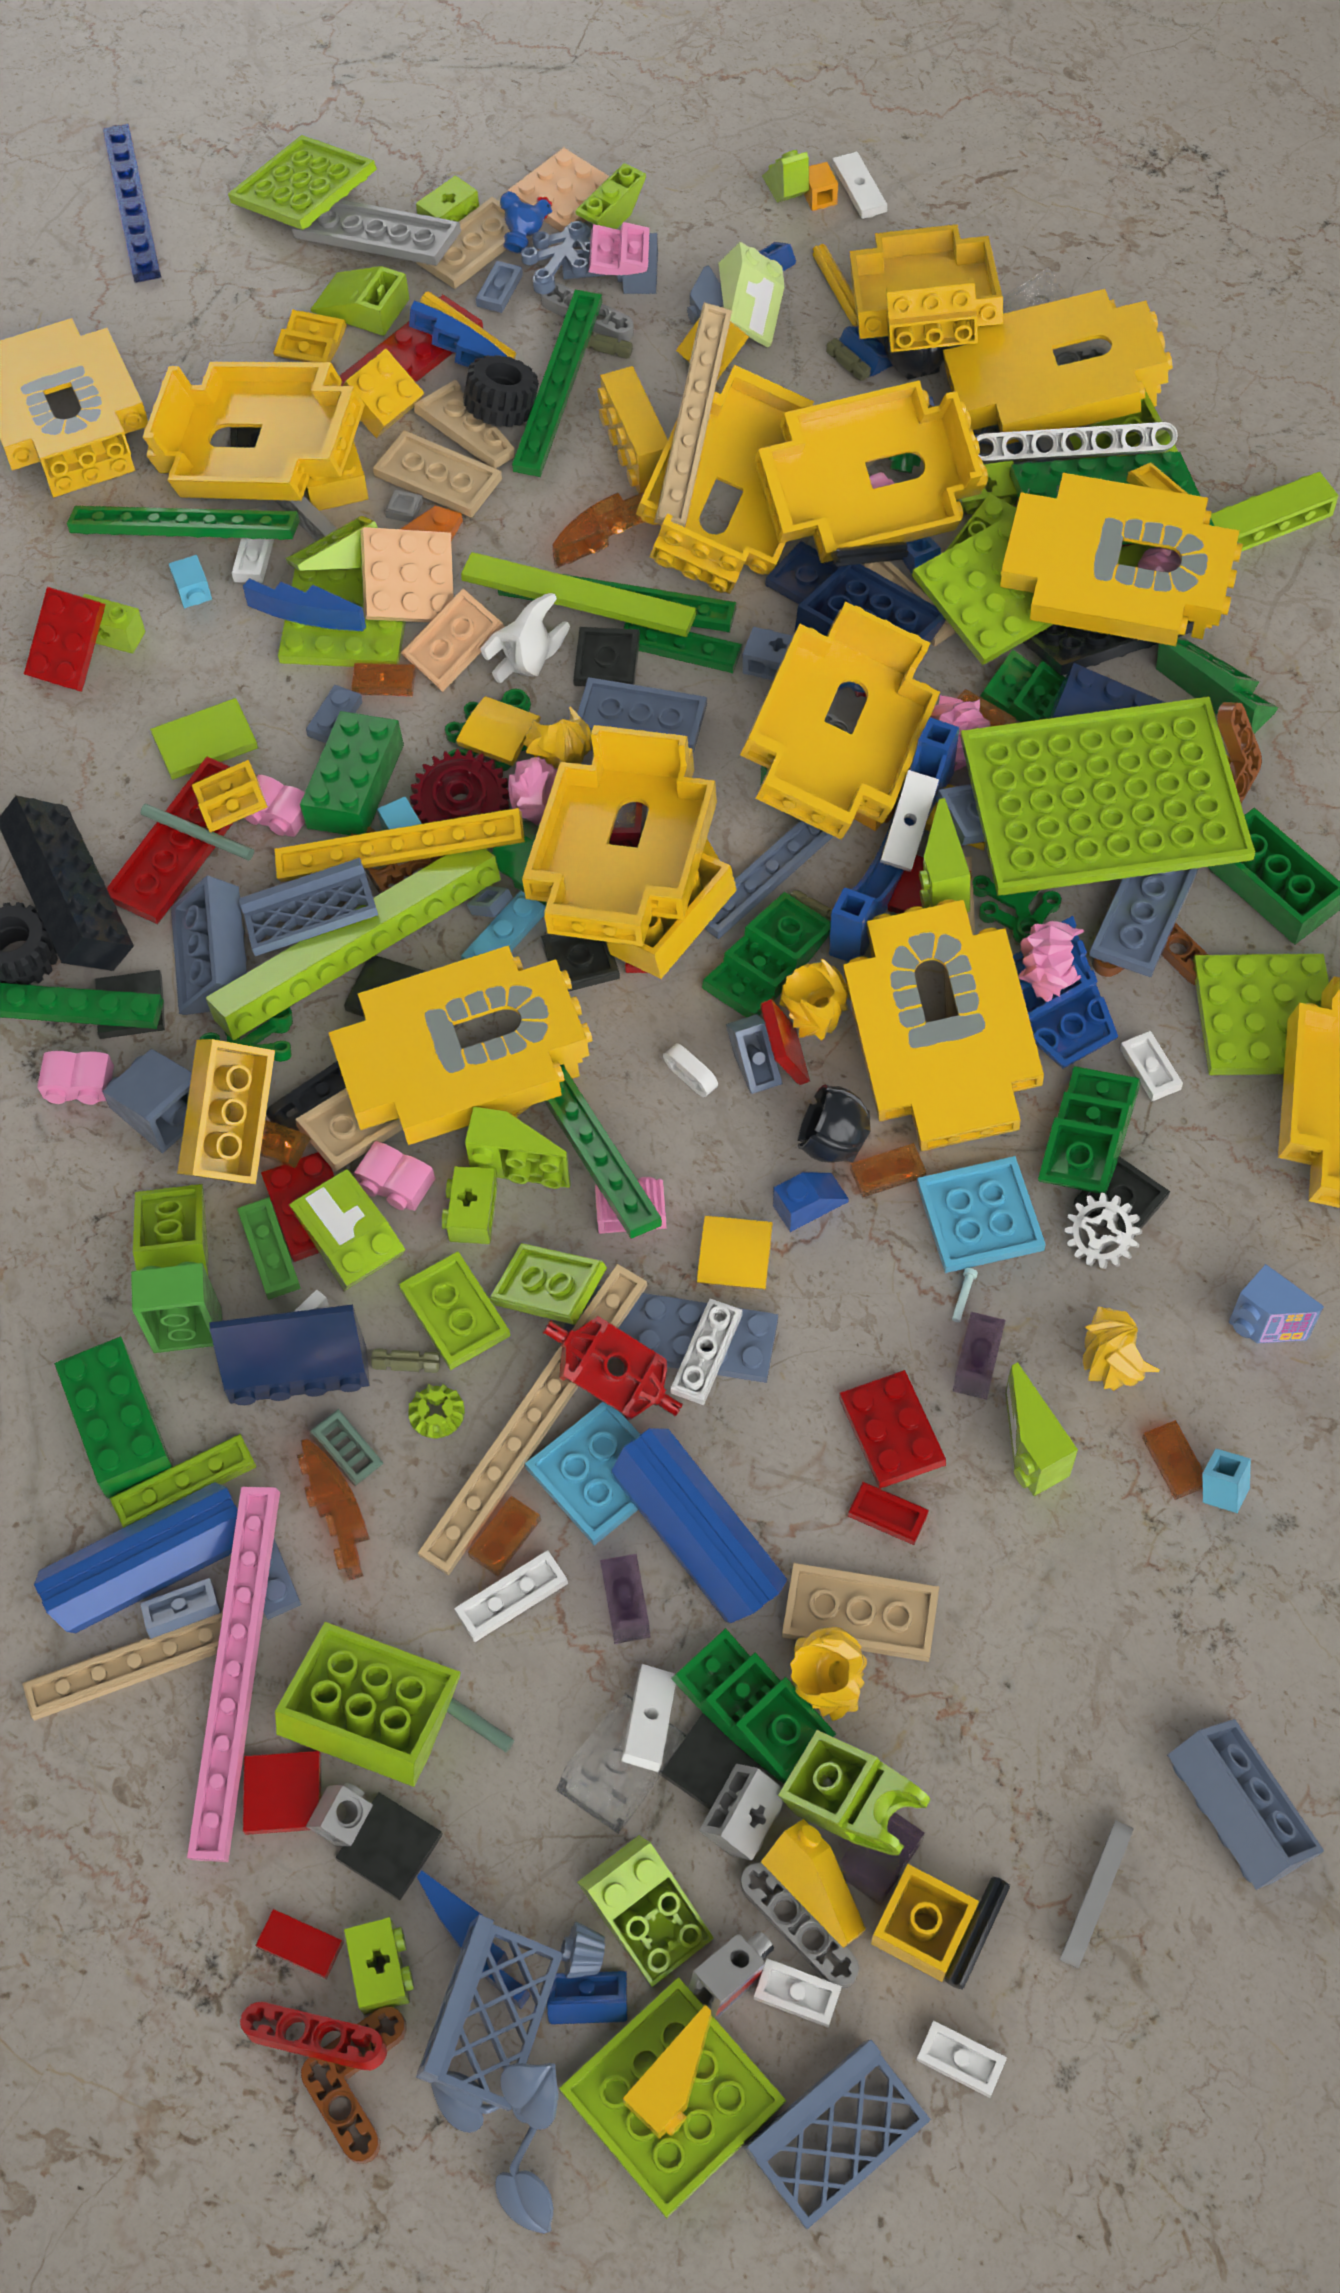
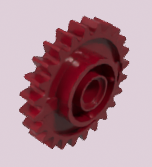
[410,749,510,824]

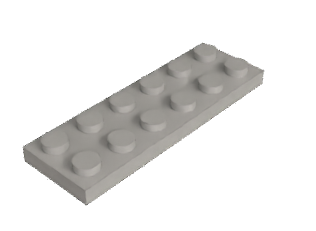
[292,199,461,266]

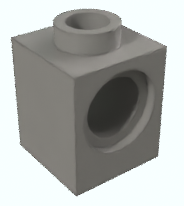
[306,1782,373,1846]

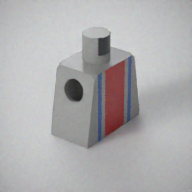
[688,1931,774,2020]

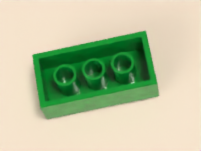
[300,711,404,836]
[1207,807,1340,945]
[54,1336,173,1499]

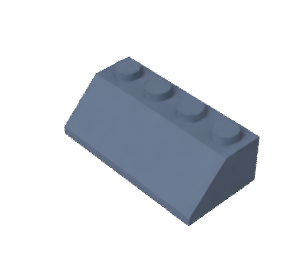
[171,875,247,1015]
[1167,1719,1324,1890]

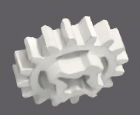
[1065,1193,1142,1269]

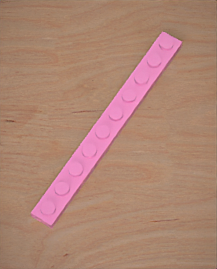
[187,1487,280,1862]

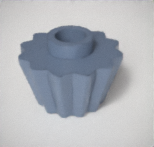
[561,1922,605,1979]

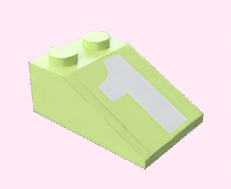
[718,242,785,348]

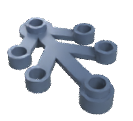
[521,221,591,294]

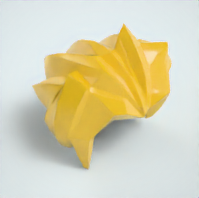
[523,706,592,769]
[779,959,849,1040]
[1083,1307,1160,1391]
[790,1627,867,1721]

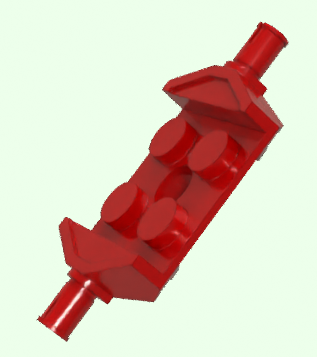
[542,1316,683,1421]

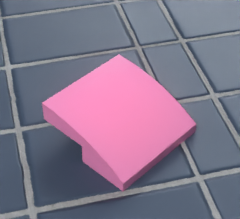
[589,222,650,275]

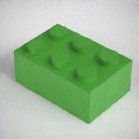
[131,1262,222,1353]

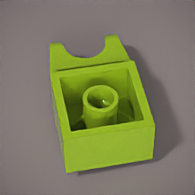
[778,1730,931,1856]

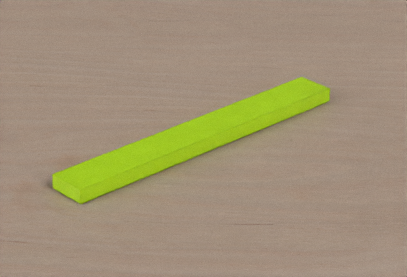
[461,552,696,637]

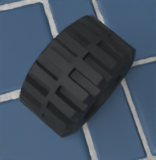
[463,355,539,427]
[0,902,58,985]

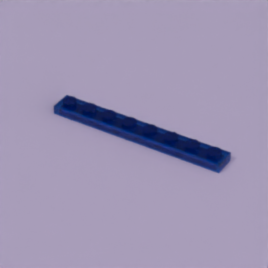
[103,124,162,283]

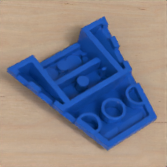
[1013,916,1118,1069]

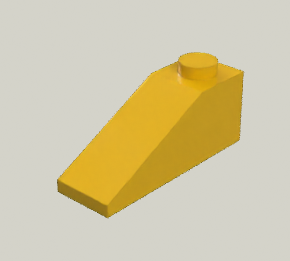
[761,1819,866,1948]
[622,2005,712,2139]

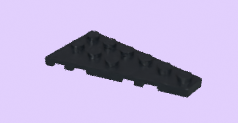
[1023,621,1213,676]

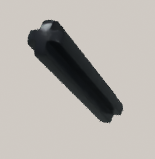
[831,542,909,566]
[945,1876,1010,1990]

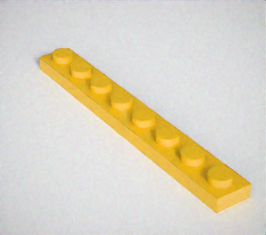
[274,808,525,882]

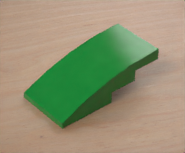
[979,649,1065,722]
[702,892,831,1017]
[1038,1066,1141,1194]
[671,1628,836,1784]

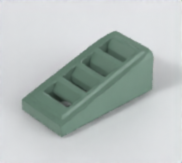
[309,1409,383,1486]

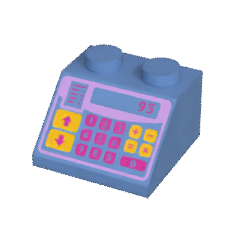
[1229,1264,1324,1343]

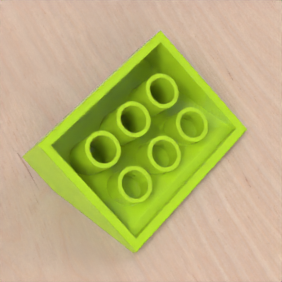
[275,1622,461,1787]

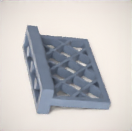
[239,858,378,956]
[416,1914,563,2111]
[743,2039,931,2230]

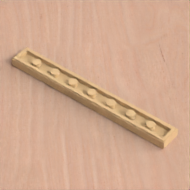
[654,302,732,527]

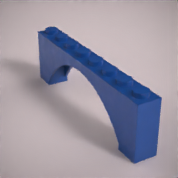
[829,717,959,962]

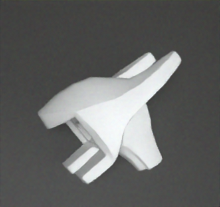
[480,593,570,683]

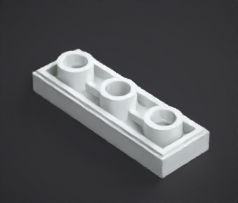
[832,152,887,219]
[880,770,939,871]
[671,1298,742,1405]
[621,1664,676,1772]

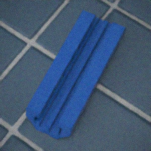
[612,1428,788,1623]
[34,1482,238,1634]

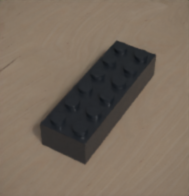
[0,795,134,971]

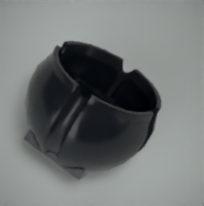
[884,336,949,380]
[797,1084,871,1163]

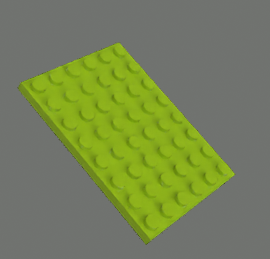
[960,697,1255,896]

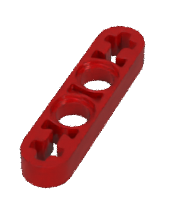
[240,2002,387,2071]

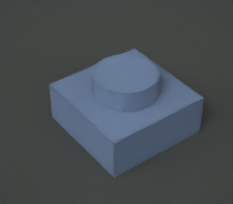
[467,886,513,917]

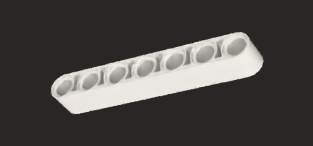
[976,422,1178,463]

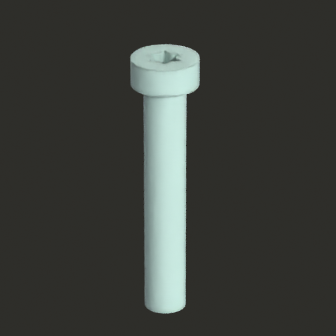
[952,1268,978,1322]

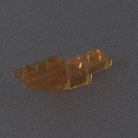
[552,491,645,568]
[297,1438,370,1580]

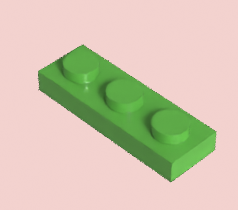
[237,1197,301,1300]

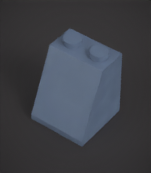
[102,1048,192,1154]

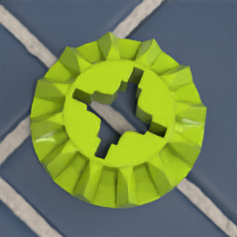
[408,1383,465,1439]

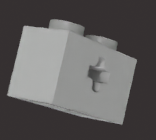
[699,1764,783,1861]

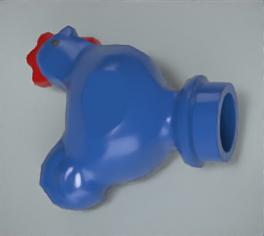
[500,191,552,253]

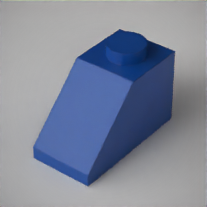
[773,1172,849,1232]

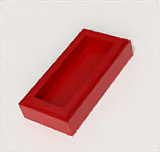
[848,1482,929,1545]
[255,1909,344,1980]

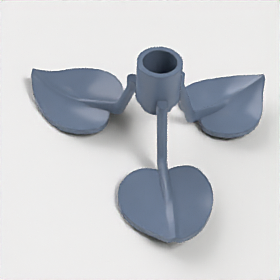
[431,2063,559,2233]

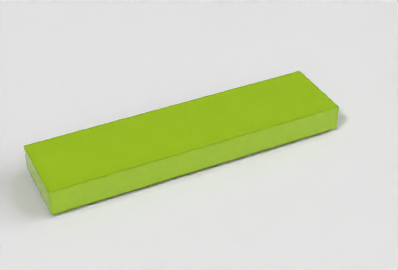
[110,1434,257,1528]

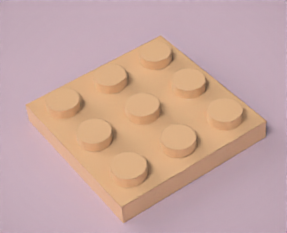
[508,148,610,232]
[361,527,454,623]

